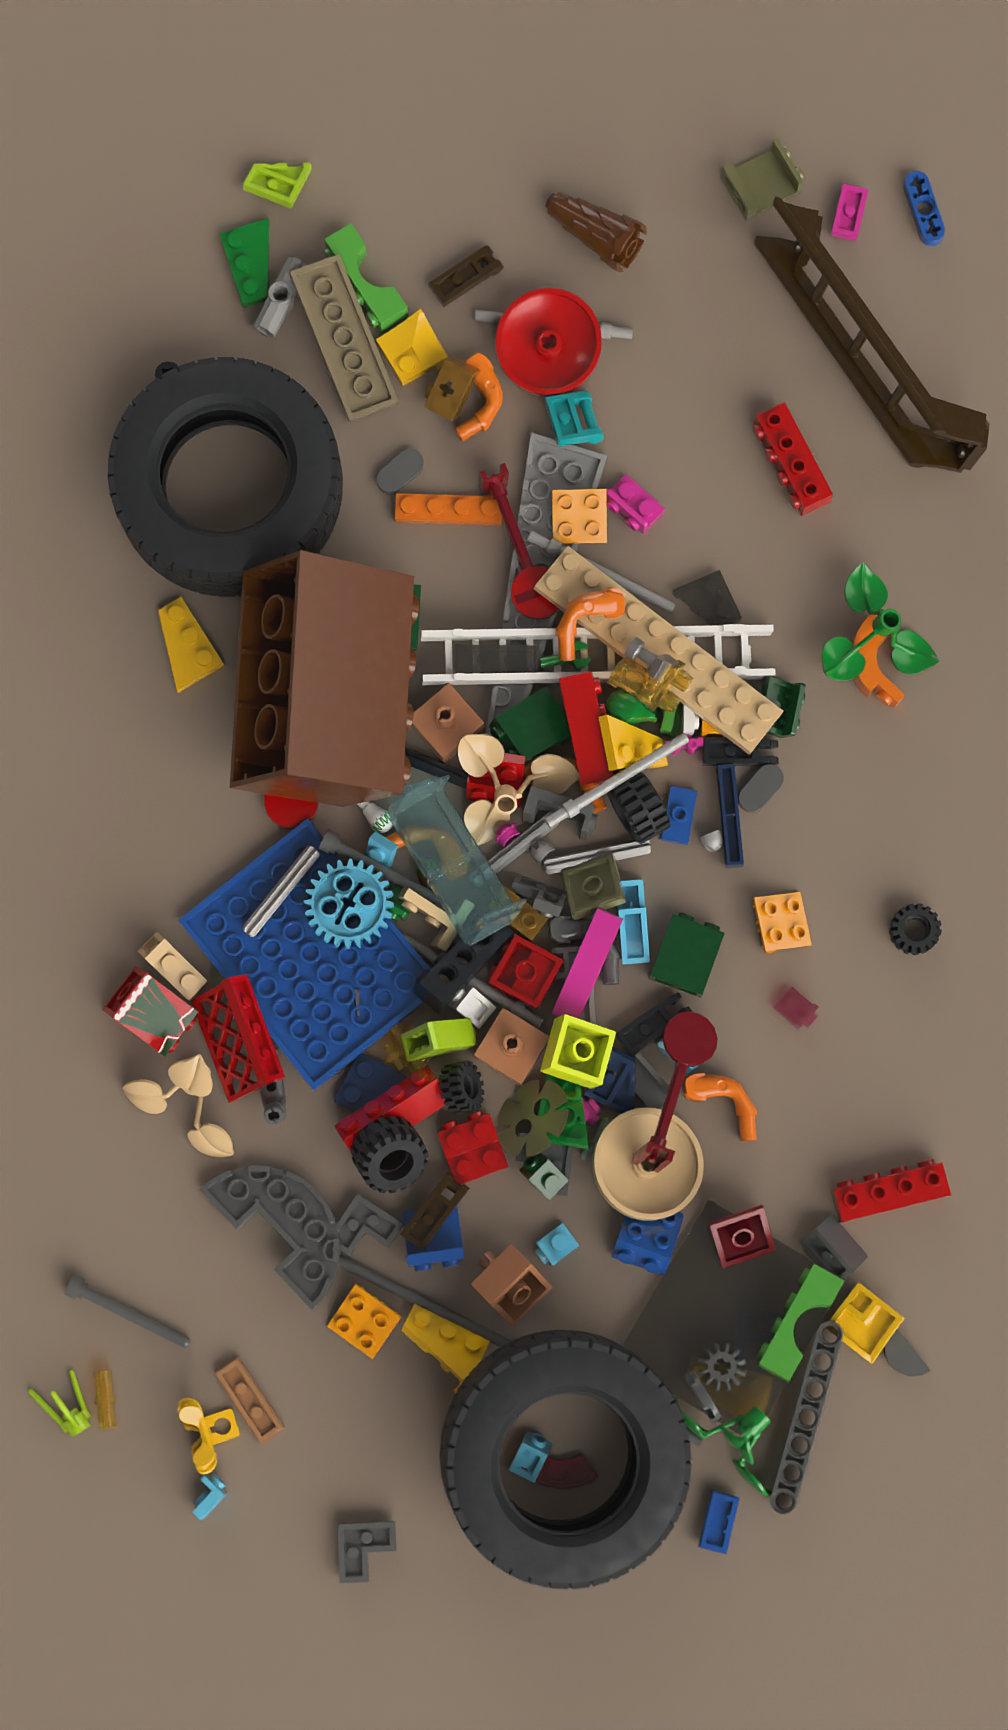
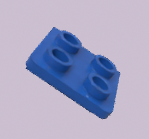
[402,1207,465,1271]
[611,1212,684,1275]

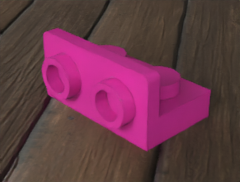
[606,474,665,534]

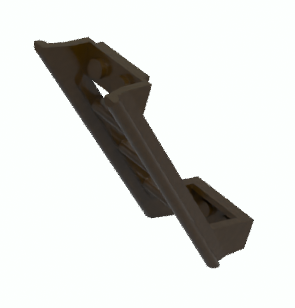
[754,196,990,473]

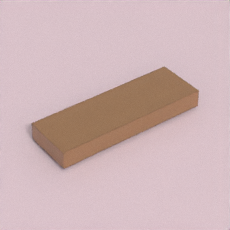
[214,1357,285,1444]

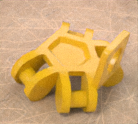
[177,1398,240,1474]

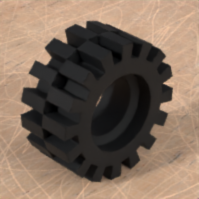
[889,903,942,955]
[439,1060,484,1114]

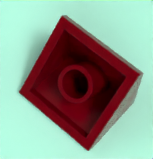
[708,1205,775,1268]

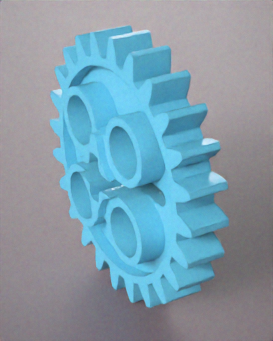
[304,859,394,949]

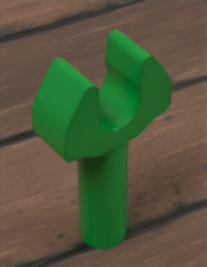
[539,641,591,670]

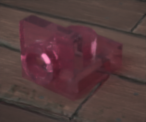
[773,987,819,1030]

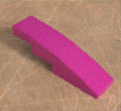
[551,908,623,1019]

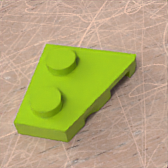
[243,162,312,209]

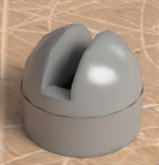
[700,830,723,852]
[531,840,555,864]

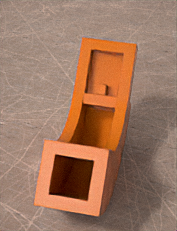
[852,615,905,708]

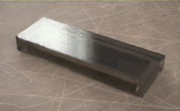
[455,644,537,673]

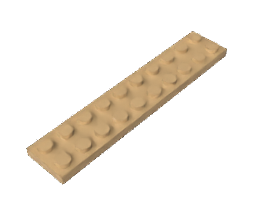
[534,546,783,755]

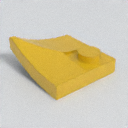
[376,309,448,386]
[826,1282,905,1364]

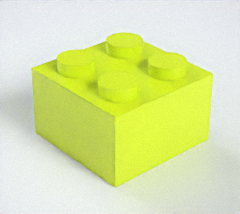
[540,1014,616,1089]

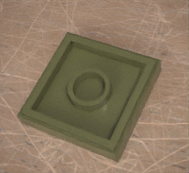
[561,853,626,920]

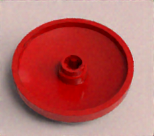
[496,288,602,396]

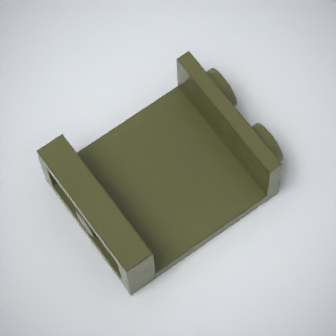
[721,138,804,221]

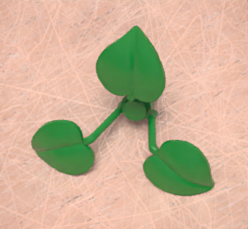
[821,563,939,681]
[674,1396,772,1497]

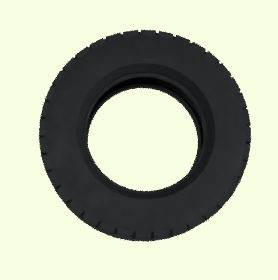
[108,357,343,597]
[440,1329,692,1589]

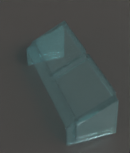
[388,775,526,946]

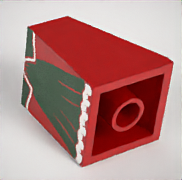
[102,966,198,1057]

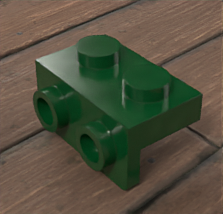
[761,676,806,738]

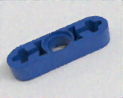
[904,171,945,246]

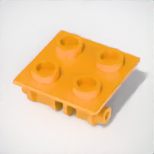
[552,489,607,544]
[752,892,812,954]
[327,1284,401,1359]

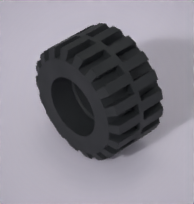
[607,772,670,844]
[351,1116,428,1193]

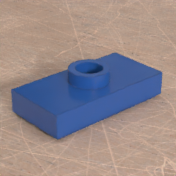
[661,786,697,845]
[698,1490,740,1554]

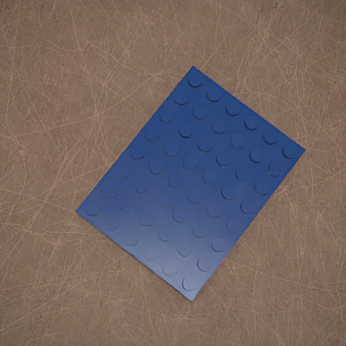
[178,818,431,1091]

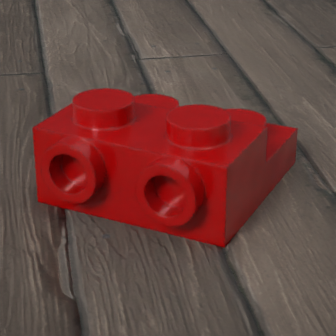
[466,753,526,808]
[488,934,564,1010]
[437,1111,509,1185]

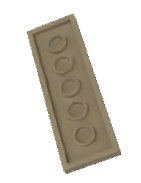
[289,254,399,422]

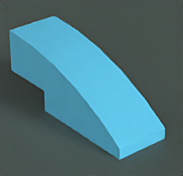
[616,879,650,964]

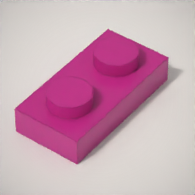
[831,183,869,241]

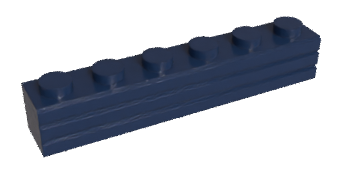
[716,764,744,868]

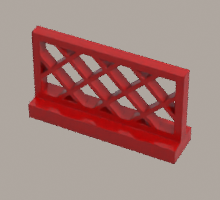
[191,974,286,1103]

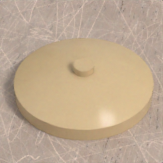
[592,1108,704,1221]

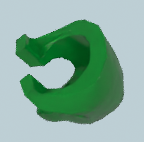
[605,687,661,725]

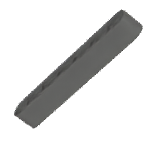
[770,1321,844,1515]

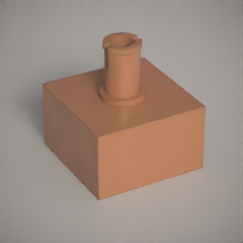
[411,683,485,763]
[474,1008,549,1086]
[471,1244,553,1327]

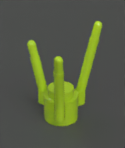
[28,1370,91,1438]

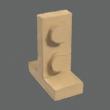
[397,888,475,951]
[137,932,208,1001]

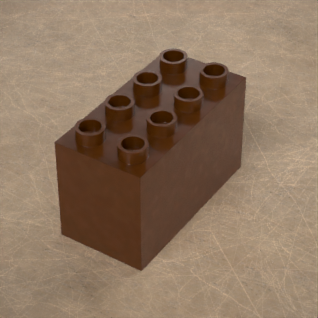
[230,550,419,807]

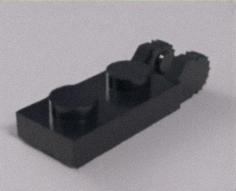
[702,737,779,766]
[615,992,692,1056]

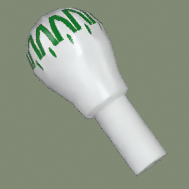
[357,801,393,833]

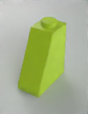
[401,1018,477,1062]

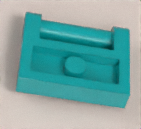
[544,391,604,447]

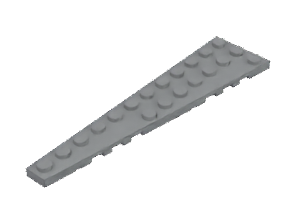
[486,432,607,753]

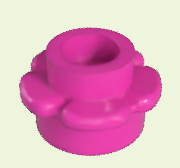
[495,823,520,847]

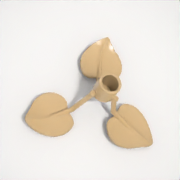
[458,734,580,846]
[122,1054,235,1158]

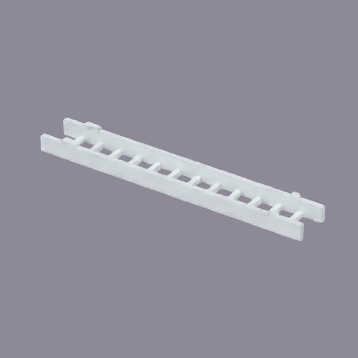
[421,624,775,685]

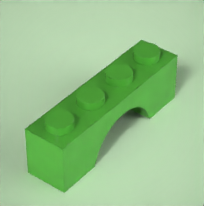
[324,223,409,333]
[757,1264,844,1383]

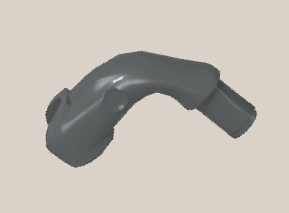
[549,916,621,985]
[260,1047,286,1124]

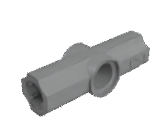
[254,257,307,338]

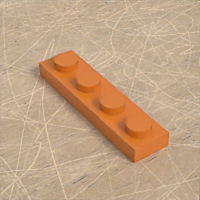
[395,493,502,525]

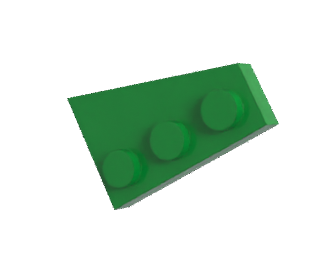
[219,218,270,308]
[538,1074,589,1149]

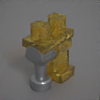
[607,637,694,713]

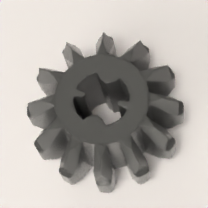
[698,1343,746,1392]

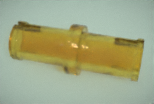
[93,1370,117,1430]

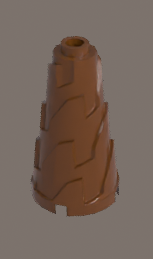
[545,192,647,272]

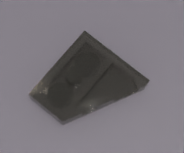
[672,570,742,626]

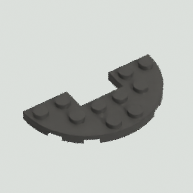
[199,1165,340,1312]

